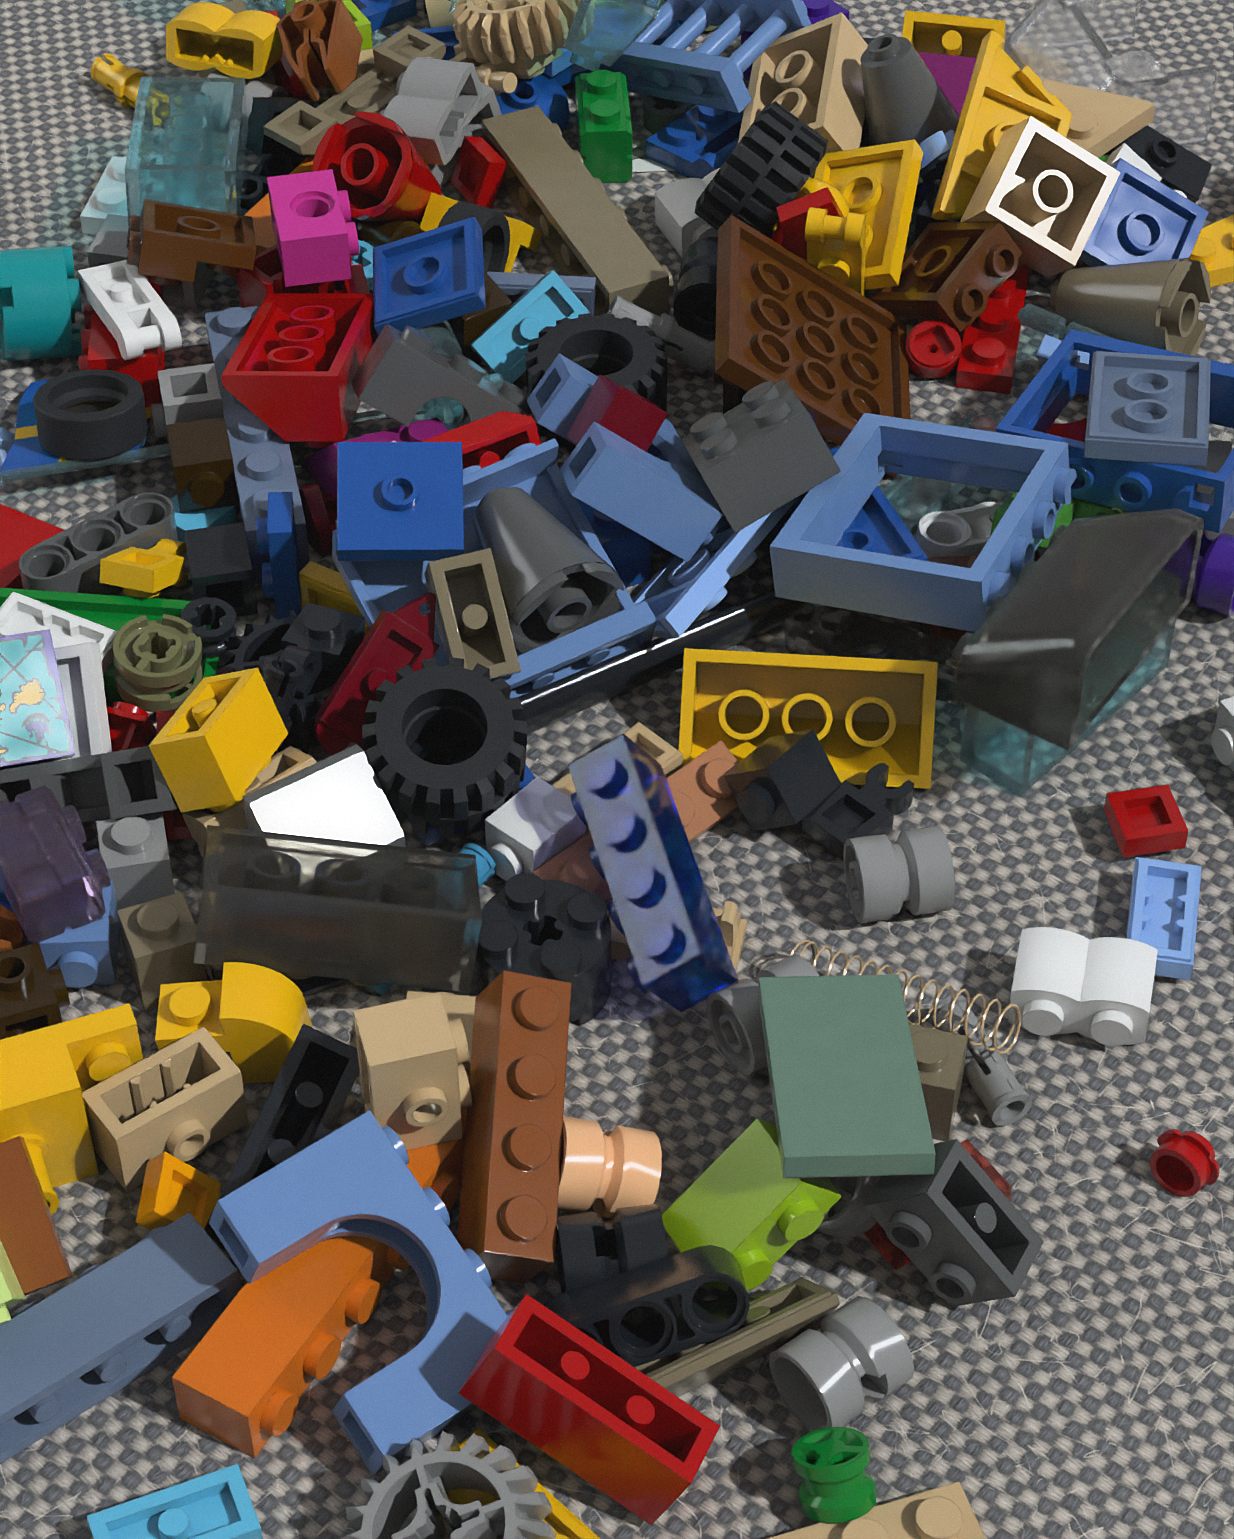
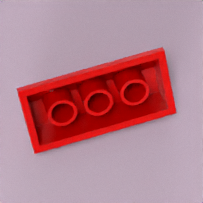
[221,293,379,448]

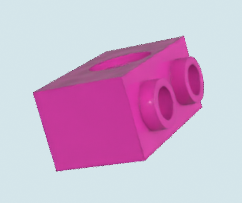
[267,169,359,287]

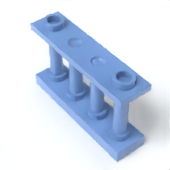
[586,0,811,113]

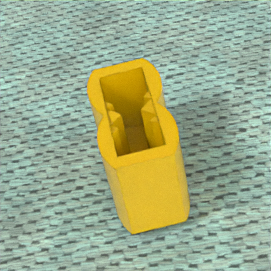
[166,2,283,79]

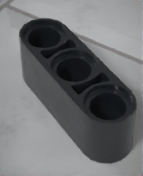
[543,1245,750,1367]

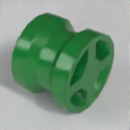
[791,1427,877,1524]

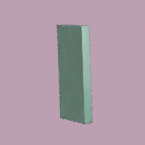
[758,974,936,1178]

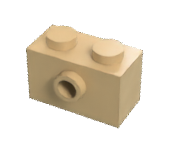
[353,992,472,1150]
[82,1027,249,1192]

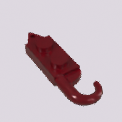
[313,592,440,756]

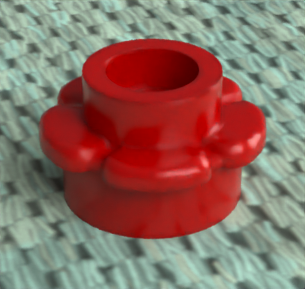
[1150,1129,1220,1197]

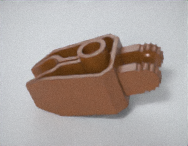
[277,0,363,102]

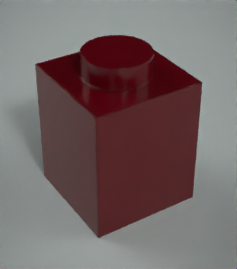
[566,374,668,452]

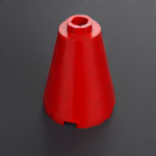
[312,111,442,223]

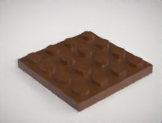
[715,215,911,480]

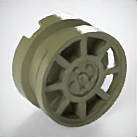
[113,614,203,712]

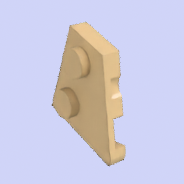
[1042,79,1154,158]

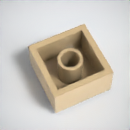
[960,116,1120,278]

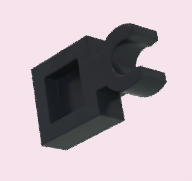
[801,763,914,861]

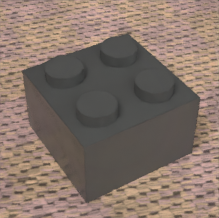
[681,379,841,533]

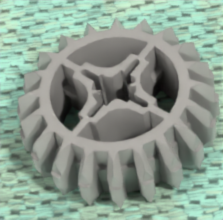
[340,1431,556,1539]

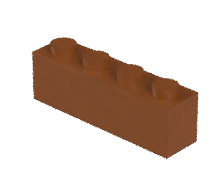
[457,970,571,1284]

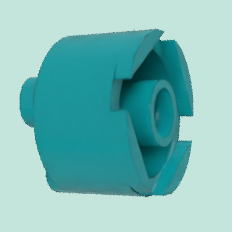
[0,246,82,361]

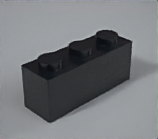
[204,1024,359,1242]

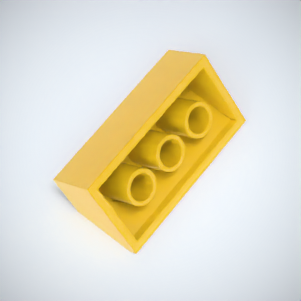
[678,648,938,789]

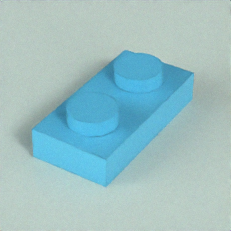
[468,270,590,384]
[87,1464,263,1539]

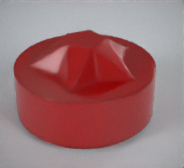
[906,320,962,378]

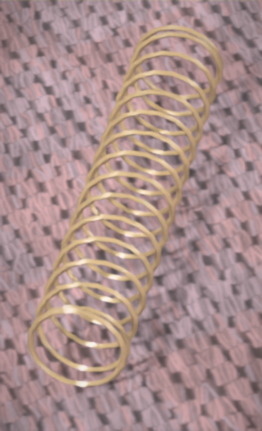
[789,940,1021,1055]

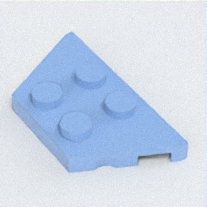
[632,498,797,639]

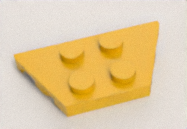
[931,30,1073,220]

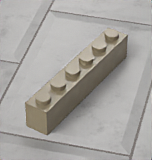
[481,106,674,317]

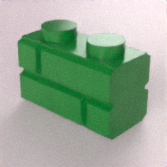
[575,70,632,183]

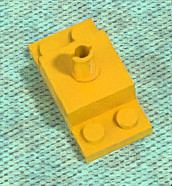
[0,1003,143,1215]

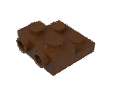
[126,199,256,286]
[869,221,1022,332]

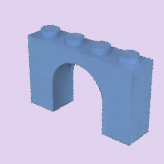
[527,354,723,562]
[209,1110,512,1476]

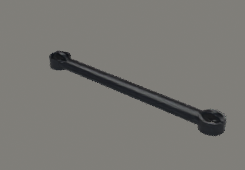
[409,588,847,765]

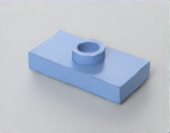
[1126,857,1202,980]

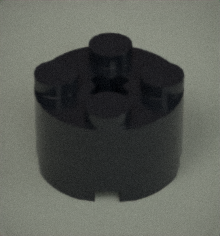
[475,873,612,1026]

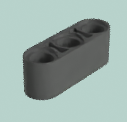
[19,492,178,595]

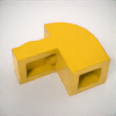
[155,962,312,1084]

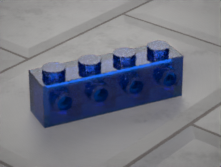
[568,734,738,1013]

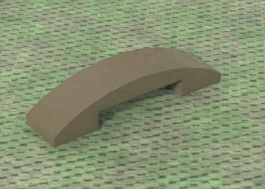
[263,25,446,155]

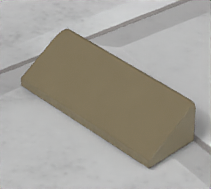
[635,1277,840,1397]

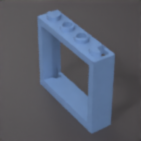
[770,413,1077,634]

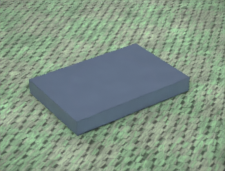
[1084,351,1211,467]

